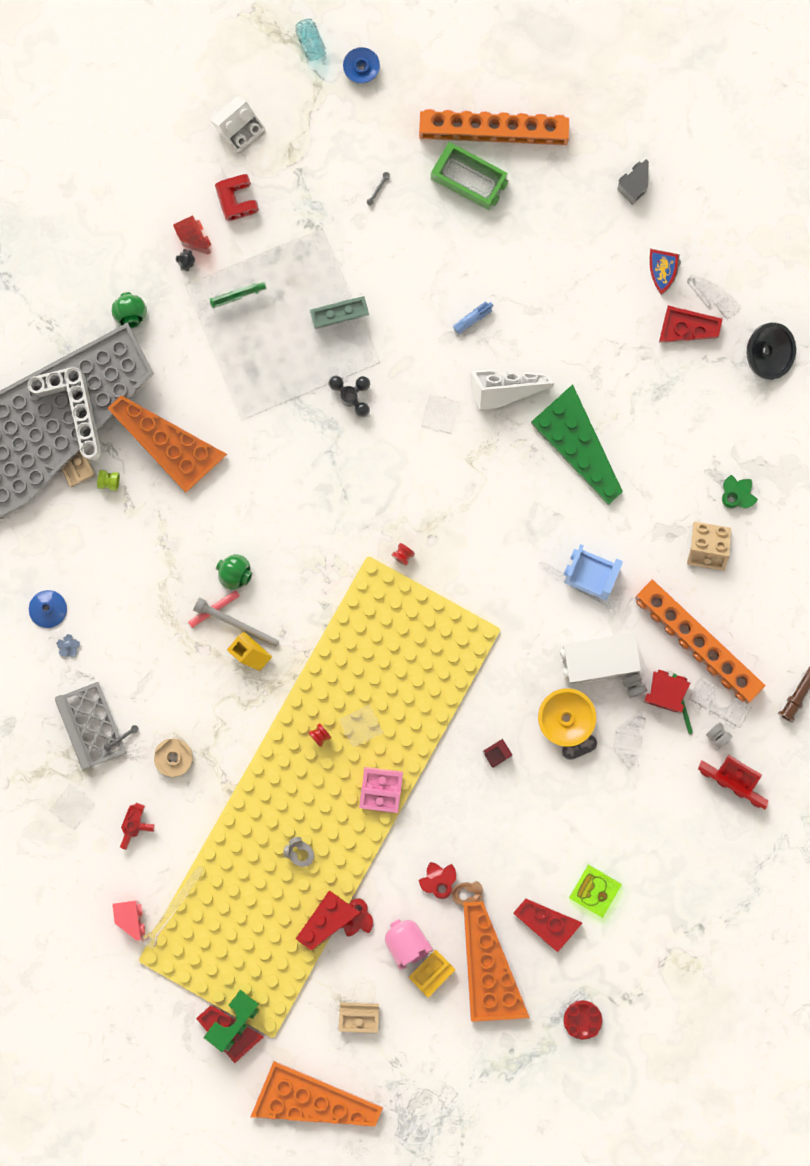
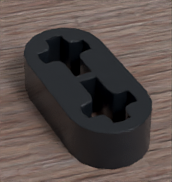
[562,735,597,760]

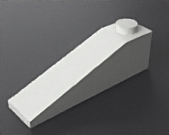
[470,369,554,410]

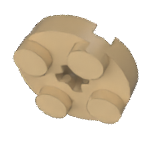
[154,738,193,777]

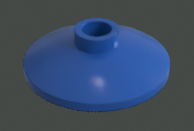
[343,47,380,83]
[29,590,67,628]

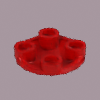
[563,1000,603,1040]

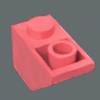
[112,900,145,940]

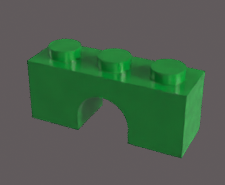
[203,989,259,1052]

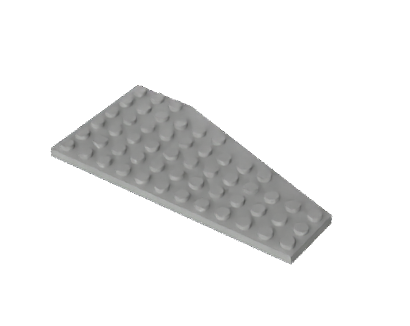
[0,323,154,518]

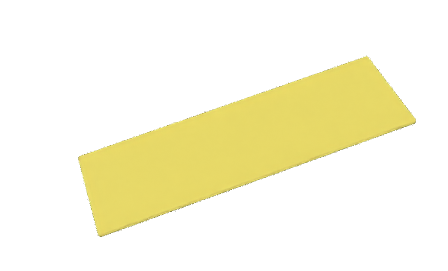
[139,557,500,1038]

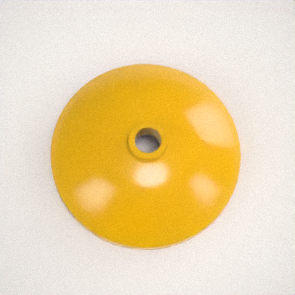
[538,688,596,747]

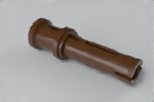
[778,666,810,723]

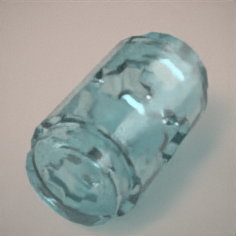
[295,18,326,61]

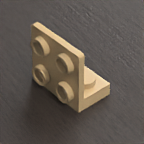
[687,522,731,571]

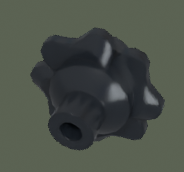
[175,249,195,271]

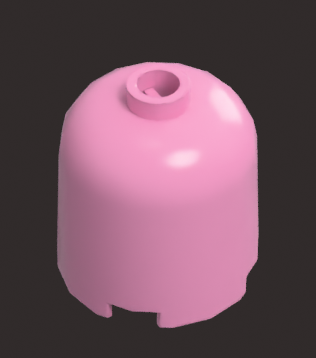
[385,919,433,970]

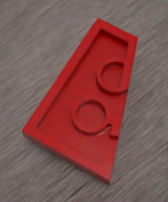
[658,305,723,343]
[295,890,362,951]
[513,898,583,953]
[196,1005,264,1063]

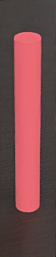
[188,590,240,628]

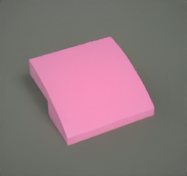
[359,767,403,813]

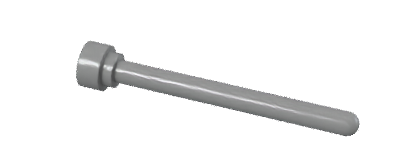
[193,597,279,647]

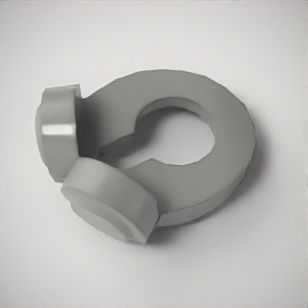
[283,837,314,867]

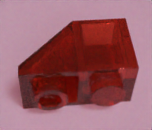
[173,215,212,255]

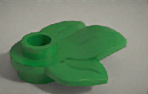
[722,475,758,509]

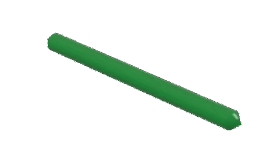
[672,673,693,735]

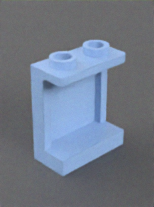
[563,544,623,601]

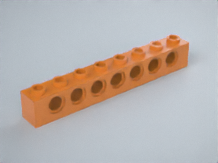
[419,109,569,145]
[635,579,766,704]

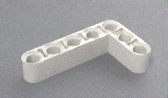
[28,367,101,461]

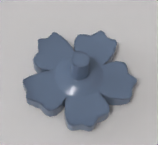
[56,634,80,657]

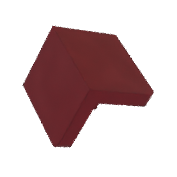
[482,739,513,768]

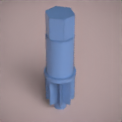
[452,301,494,334]

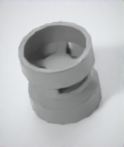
[622,673,647,698]
[706,722,733,749]

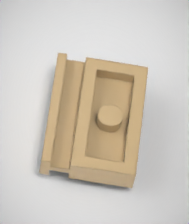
[62,451,96,487]
[339,1002,379,1033]

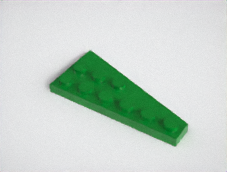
[531,384,623,505]

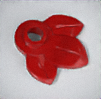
[419,862,456,899]
[343,898,373,937]

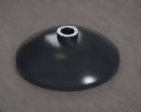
[746,322,796,380]

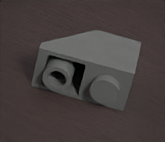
[617,159,649,205]

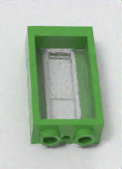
[431,142,509,210]

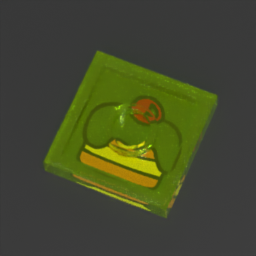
[569,864,622,918]

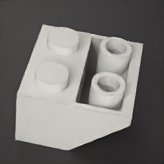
[210,96,266,153]

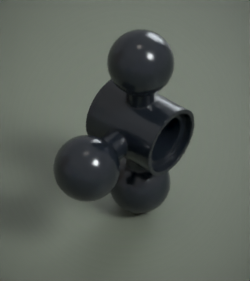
[329,376,370,417]

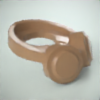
[452,881,484,906]

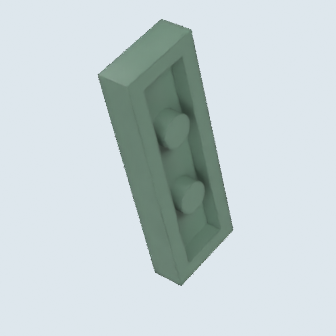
[310,296,369,329]

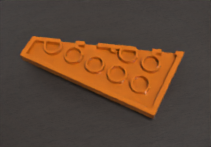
[107,395,227,493]
[463,901,530,1022]
[250,1061,383,1127]

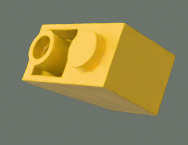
[227,632,273,671]

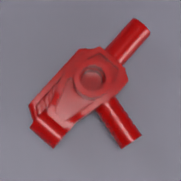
[120,802,155,850]

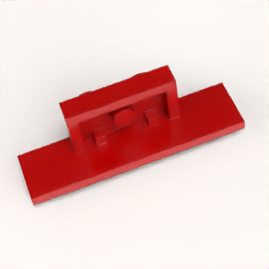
[698,755,769,810]

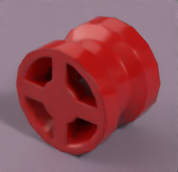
[391,543,415,566]
[308,723,332,747]

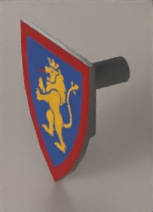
[649,248,681,295]

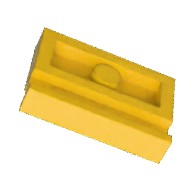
[408,949,456,998]

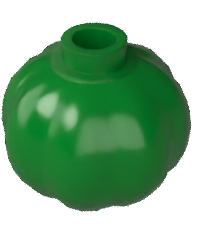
[111,292,147,328]
[216,554,252,590]

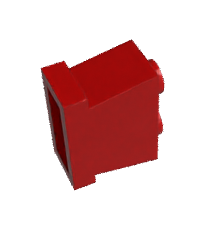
[644,670,691,714]

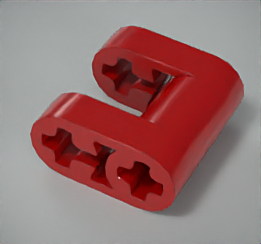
[215,174,259,221]

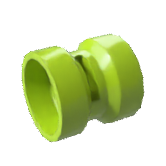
[97,470,120,491]

